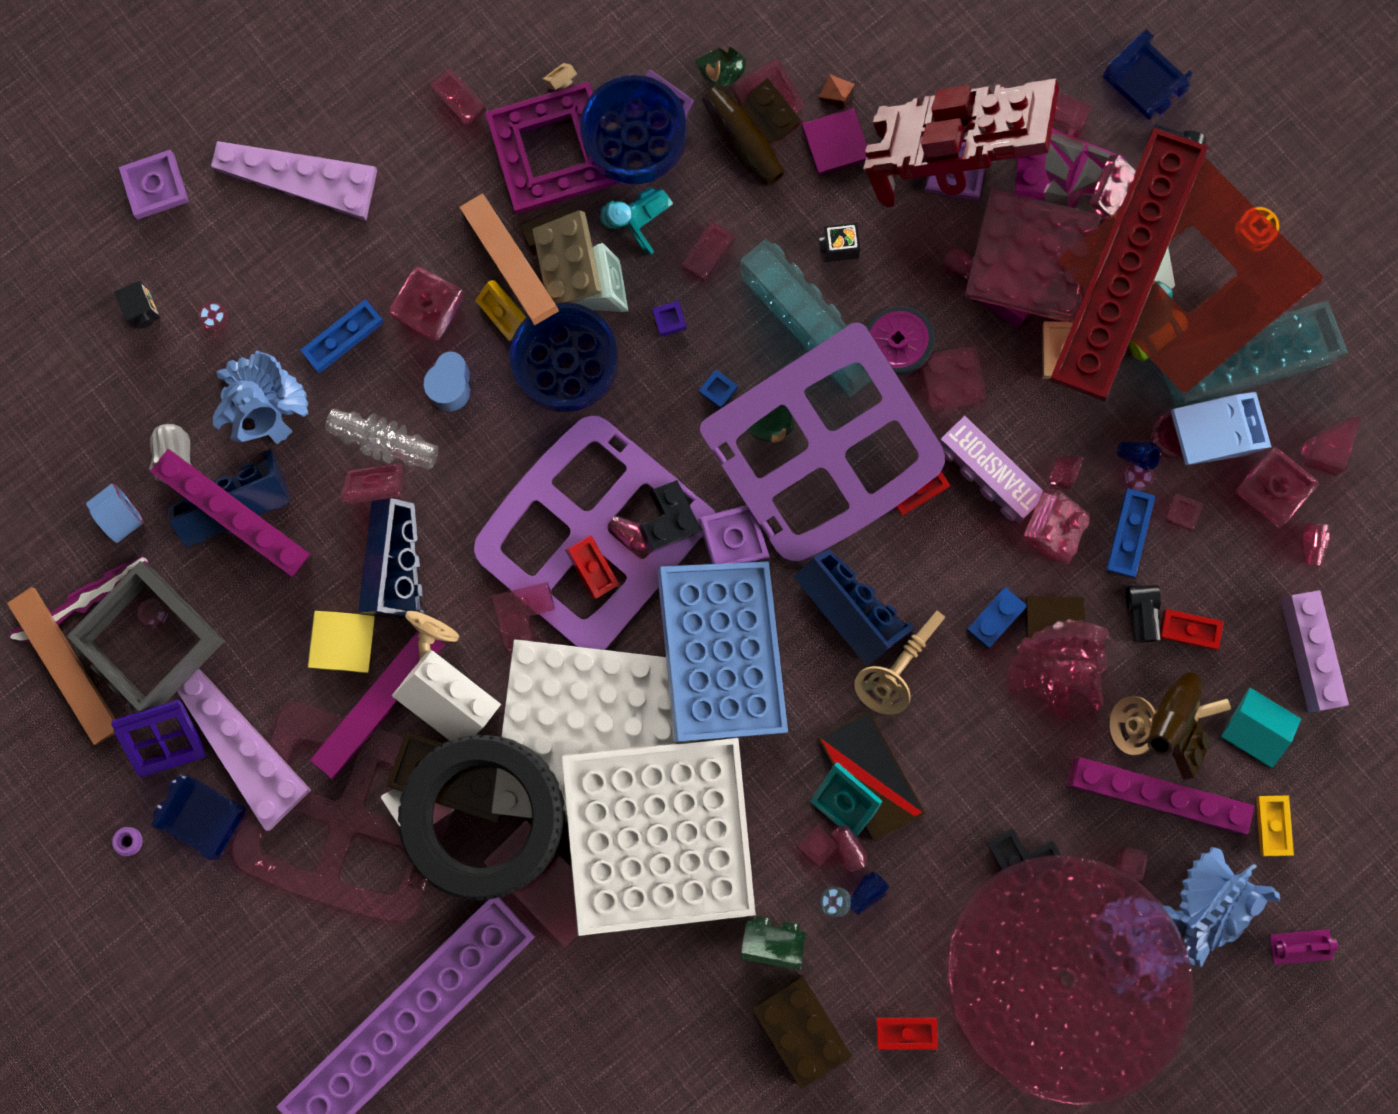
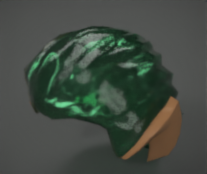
[694,47,746,86]
[746,405,795,443]

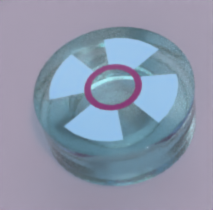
[821,886,851,917]

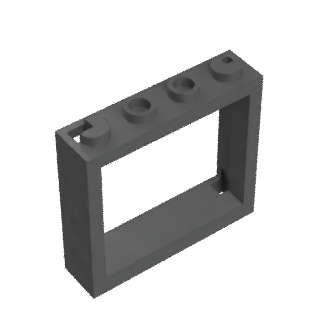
[67,561,225,713]

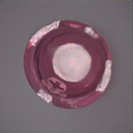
[1151,411,1184,459]

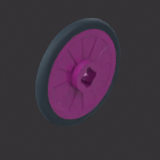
[866,306,935,375]

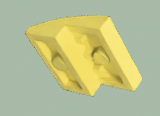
[308,611,375,673]

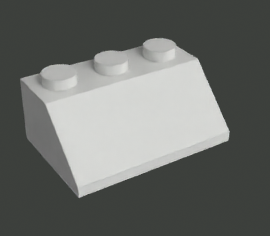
[392,650,501,741]

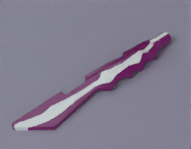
[9,555,149,643]

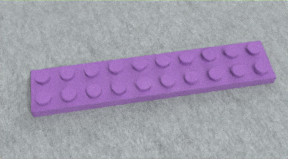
[276,897,536,1114]

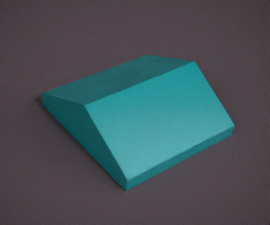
[1220,688,1301,768]
[810,763,883,839]

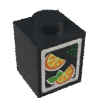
[818,223,861,262]
[114,281,160,329]

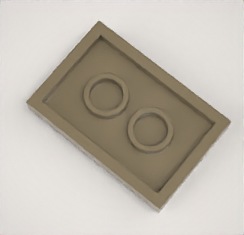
[532,210,601,308]

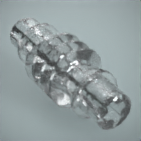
[325,408,439,469]

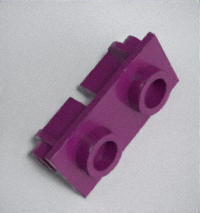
[1269,929,1338,965]

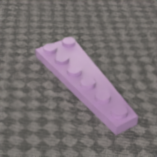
[211,141,377,221]
[177,669,311,831]

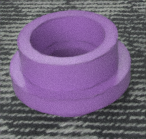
[112,827,143,856]

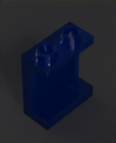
[1102,29,1194,121]
[151,774,248,860]

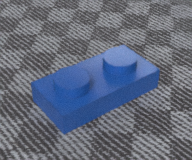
[966,587,1027,649]

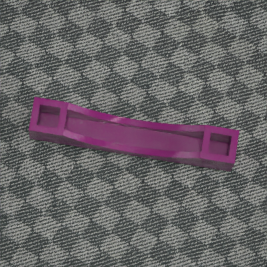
[150,449,311,577]
[1066,757,1255,835]

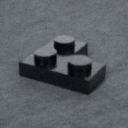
[638,480,702,553]
[986,828,1068,895]

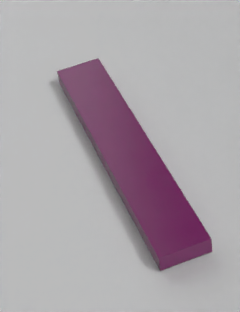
[310,631,445,779]

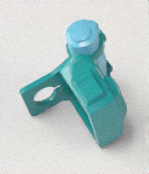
[600,187,673,256]

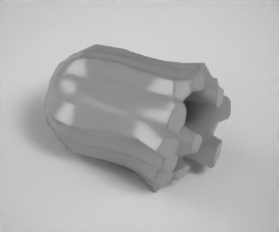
[149,424,191,483]

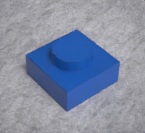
[699,370,738,409]

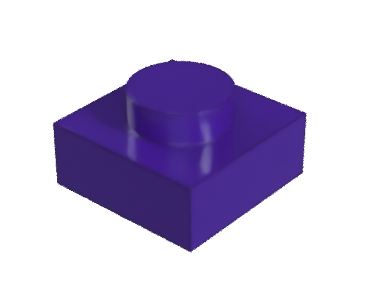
[652,301,687,337]

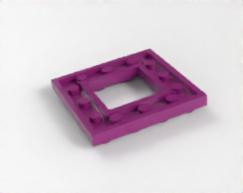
[485,82,621,215]

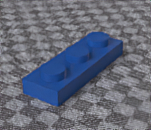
[300,299,385,374]
[1105,488,1155,579]

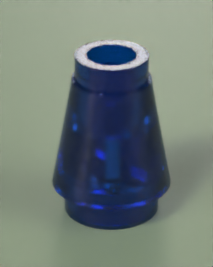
[1117,441,1162,470]
[846,871,890,915]

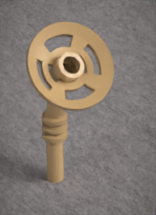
[405,611,459,659]
[854,611,946,715]
[1110,696,1231,755]

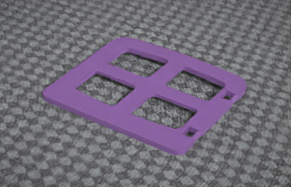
[700,323,945,561]
[474,416,715,650]

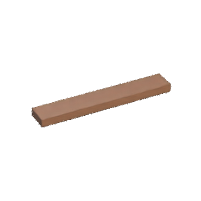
[460,193,559,325]
[7,587,116,745]

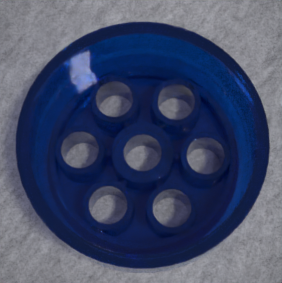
[580,75,687,184]
[510,302,619,412]

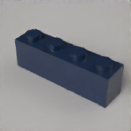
[168,449,290,548]
[358,498,424,619]
[794,549,916,666]

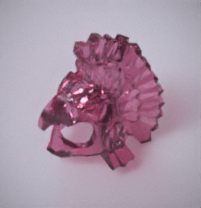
[1006,619,1110,719]

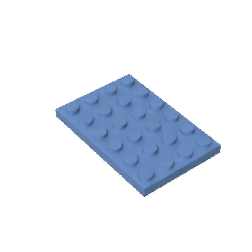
[657,562,788,742]

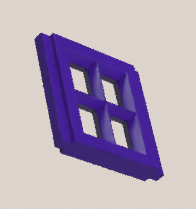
[111,700,207,778]

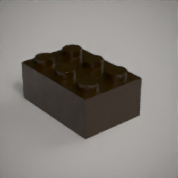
[752,975,852,1089]

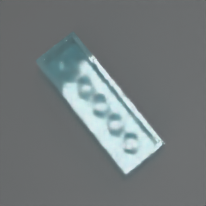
[740,239,871,398]
[1158,300,1348,408]

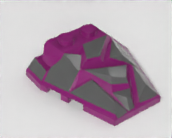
[1008,128,1125,230]

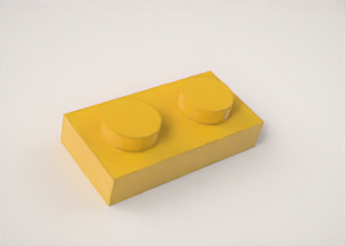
[475,280,529,341]
[1256,796,1294,856]

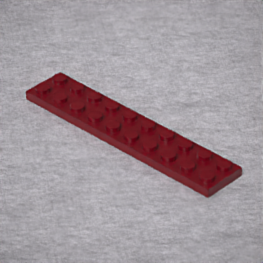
[1050,128,1209,402]

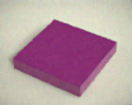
[802,108,867,176]

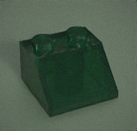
[740,916,806,970]

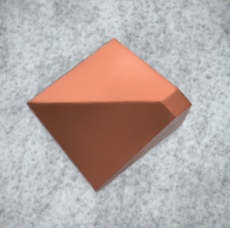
[819,74,855,109]

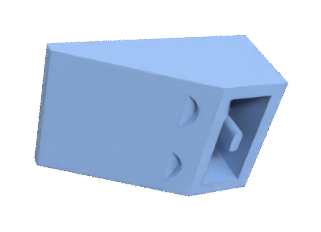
[1171,392,1271,465]

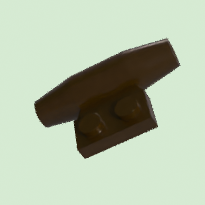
[702,78,803,186]
[1148,672,1210,780]

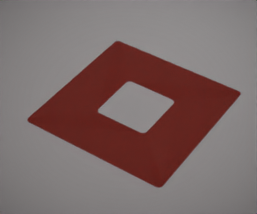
[1059,157,1323,392]

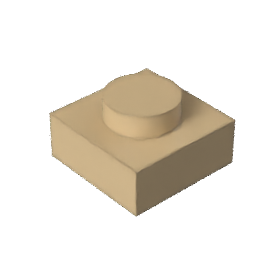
[543,63,577,90]

